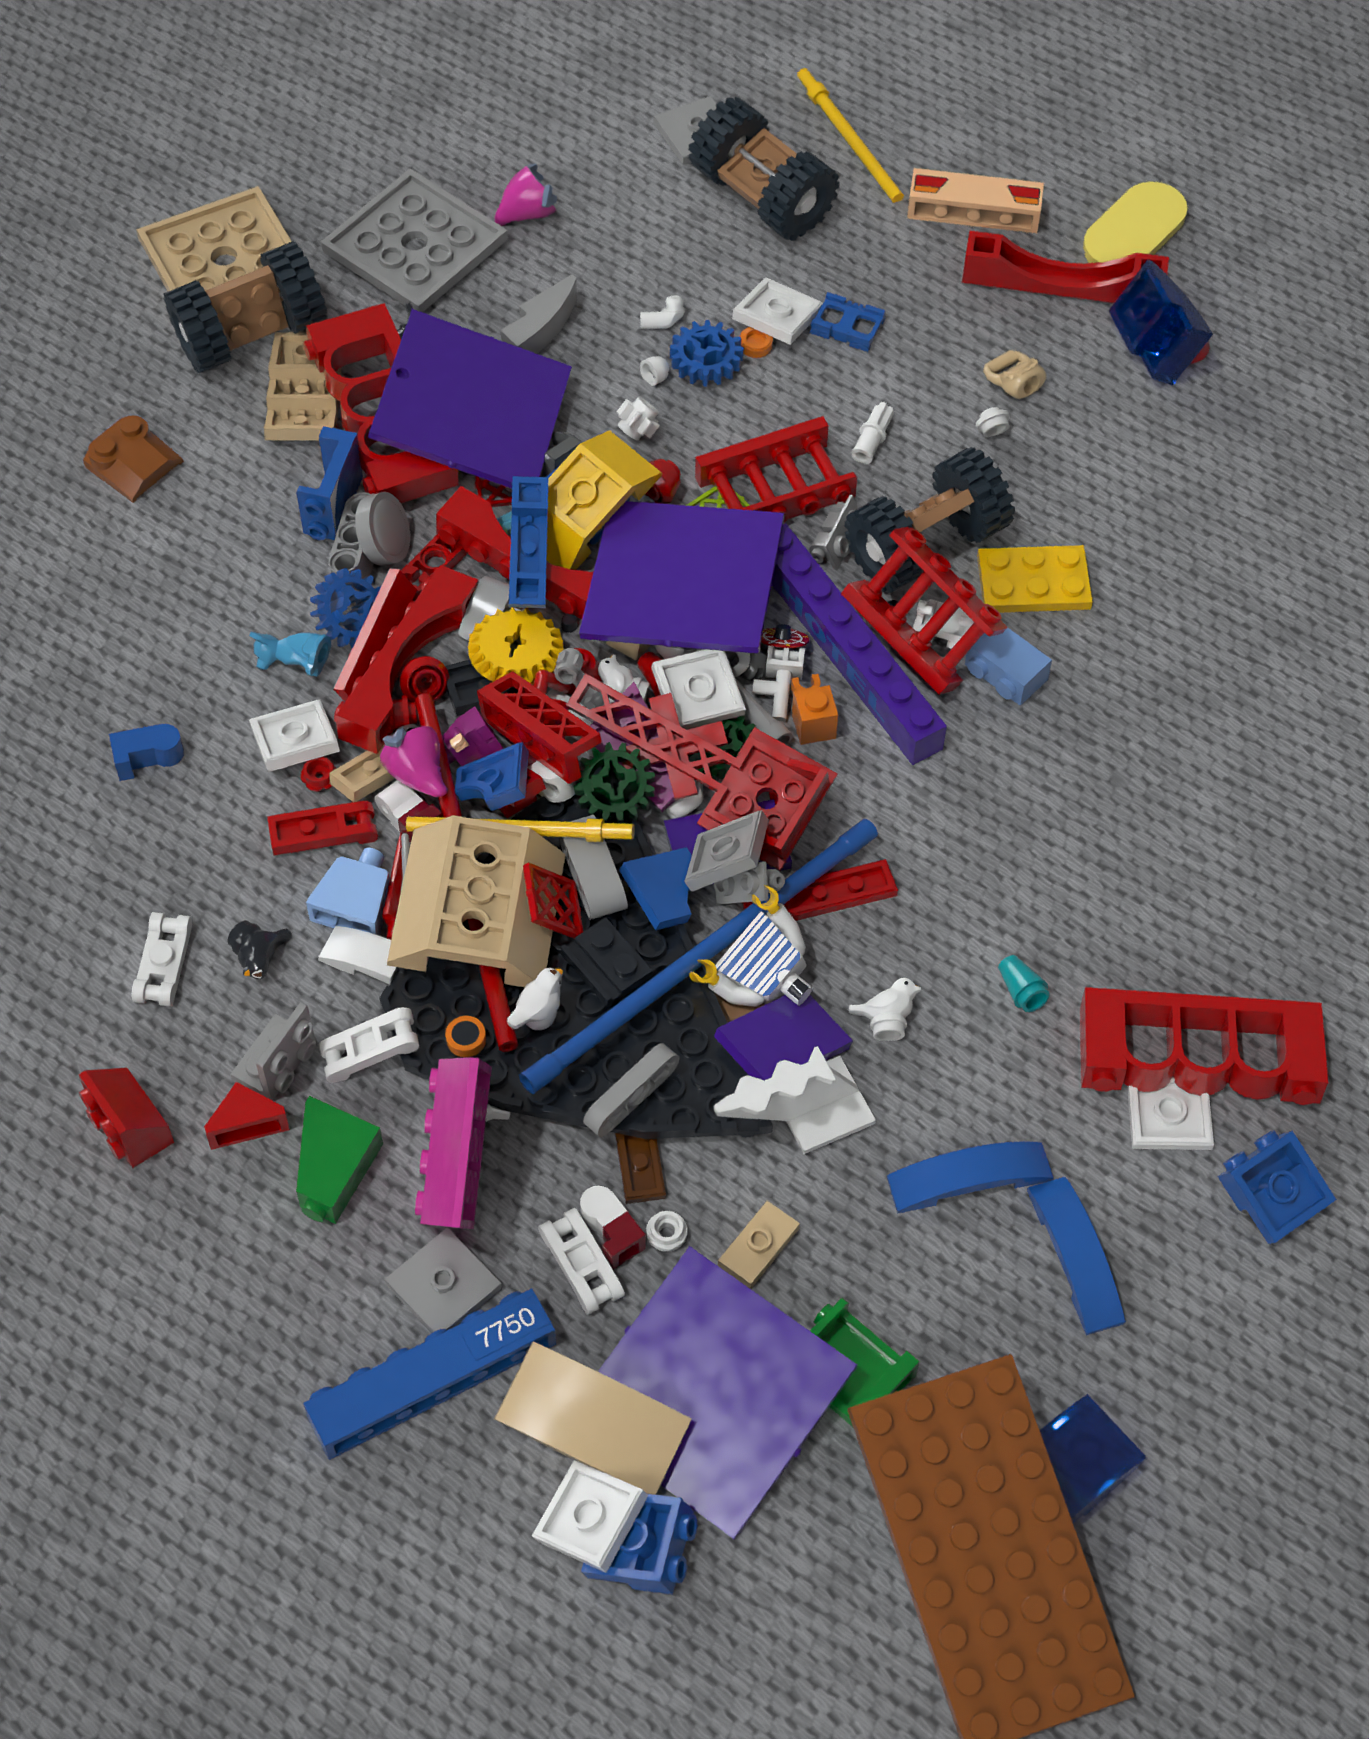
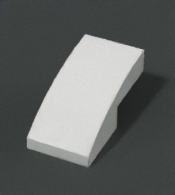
[318,926,398,985]

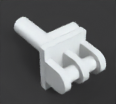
[752,646,805,722]

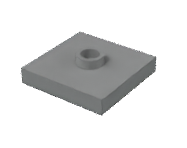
[654,96,716,166]
[685,810,769,892]
[384,1227,502,1333]

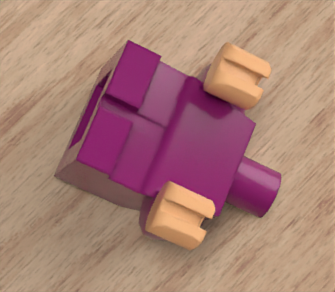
[443,707,504,766]

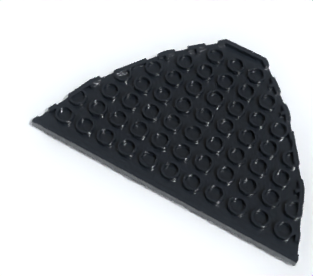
[379,764,773,1139]

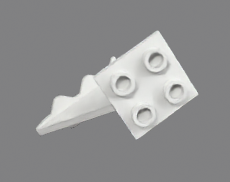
[714,1046,876,1154]

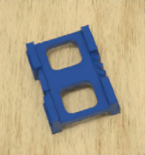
[810,292,885,352]

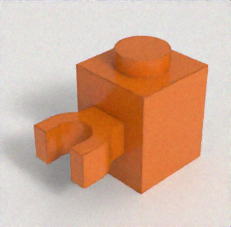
[791,674,838,745]

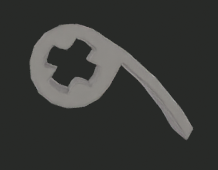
[458,575,515,641]

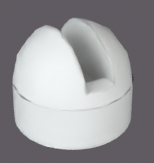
[640,356,669,386]

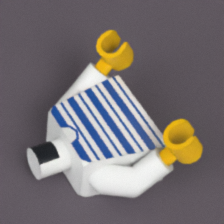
[689,885,813,1007]

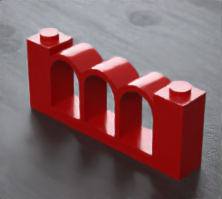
[303,303,458,503]
[1080,987,1328,1105]

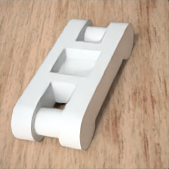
[131,912,192,1006]
[319,1007,419,1083]
[538,1208,625,1315]

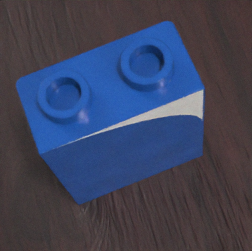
[296,426,363,540]

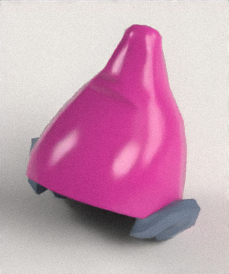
[494,164,557,226]
[380,726,448,797]

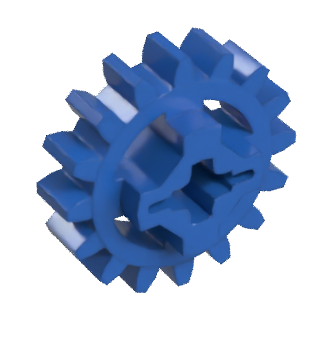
[670,320,743,387]
[310,568,381,648]

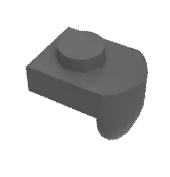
[544,432,582,477]

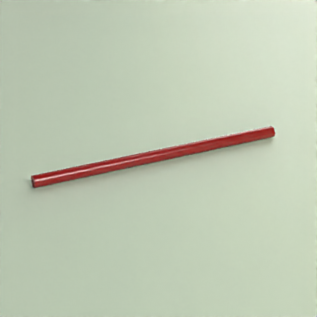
[415,694,518,1052]

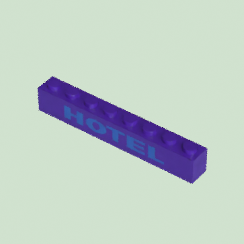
[772,523,947,765]

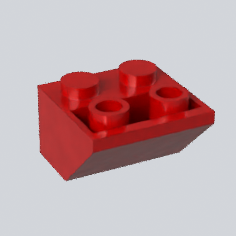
[78,1067,174,1168]

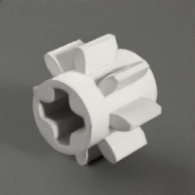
[617,397,660,440]

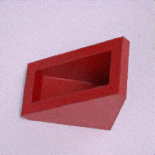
[204,1082,290,1150]

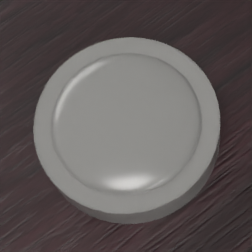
[355,492,410,566]

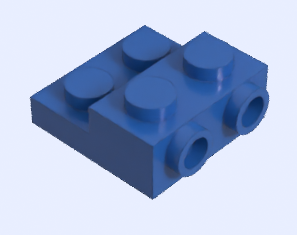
[1217,1130,1337,1244]
[581,1494,697,1594]

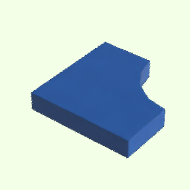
[455,742,529,811]
[619,847,692,930]

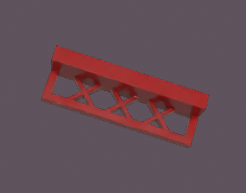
[477,671,602,784]

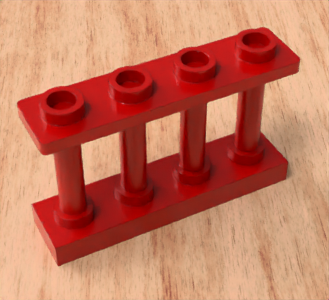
[695,416,858,522]
[841,527,1007,695]

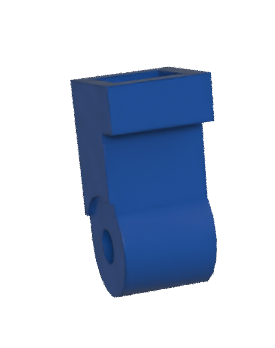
[109,724,184,781]

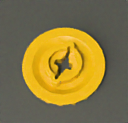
[468,607,563,684]

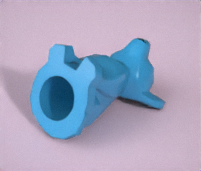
[249,632,331,677]

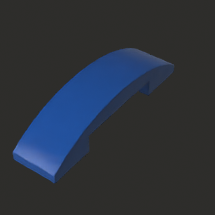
[509,476,549,608]
[887,1141,1054,1214]
[1027,1177,1126,1335]

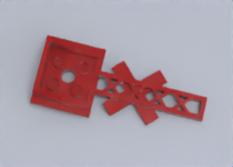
[566,673,838,872]

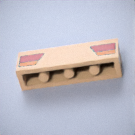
[907,168,1044,233]

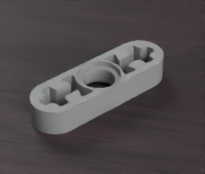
[583,1043,679,1137]

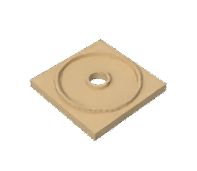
[136,186,292,291]

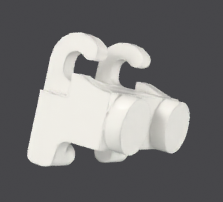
[913,599,974,649]

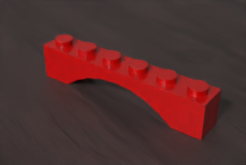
[962,230,1169,309]
[436,486,594,620]
[334,565,479,754]

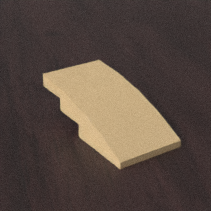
[264,332,341,440]
[494,1341,691,1495]

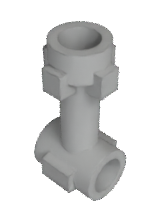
[554,648,604,709]

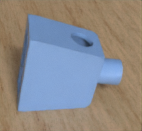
[306,848,390,936]

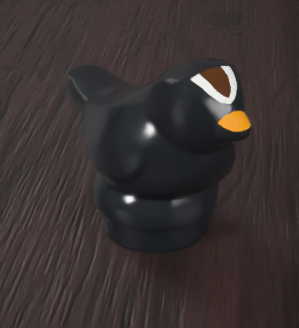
[227,920,292,979]

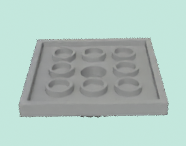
[320,168,508,312]

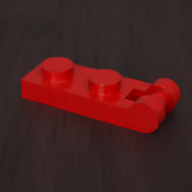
[267,801,378,856]

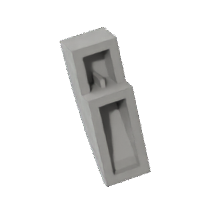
[501,274,577,354]

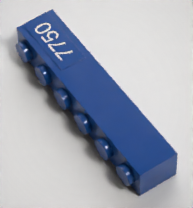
[303,1288,556,1460]

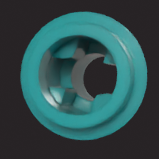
[998,955,1050,1012]

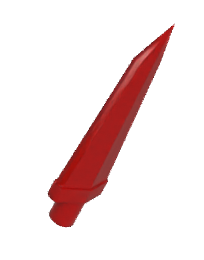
[382,831,403,940]

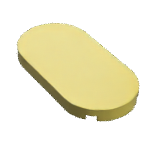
[1083,182,1187,263]

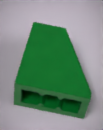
[296,1096,383,1224]

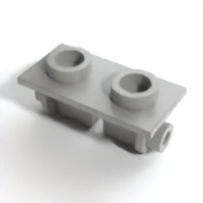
[809,495,858,571]
[714,862,785,904]

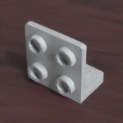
[230,1003,316,1101]

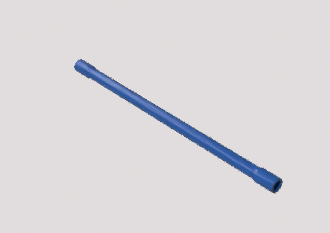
[519,819,878,1094]

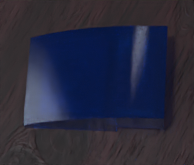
[1108,260,1213,386]
[1039,1394,1147,1524]

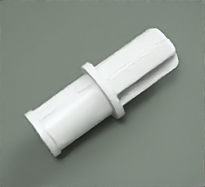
[851,402,894,464]

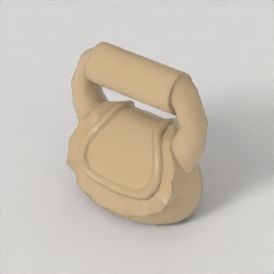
[983,350,1046,399]

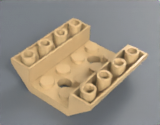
[387,815,565,987]

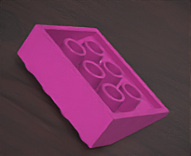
[415,1058,492,1229]

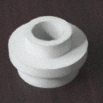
[976,407,1010,438]
[646,1211,687,1252]

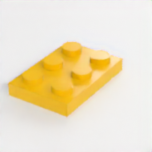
[977,545,1092,613]

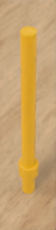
[797,68,904,203]
[406,816,635,842]

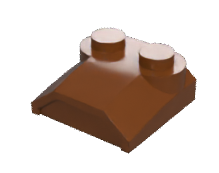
[83,415,184,503]

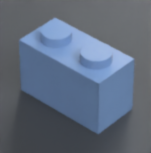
[965,627,1052,706]

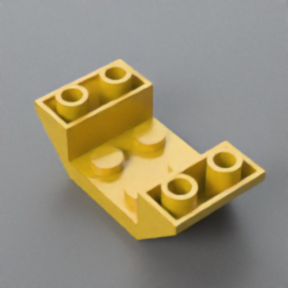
[546,430,662,570]

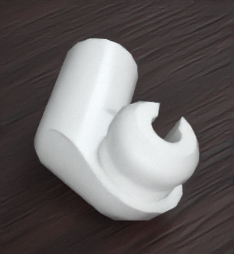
[640,296,685,329]
[666,780,704,819]

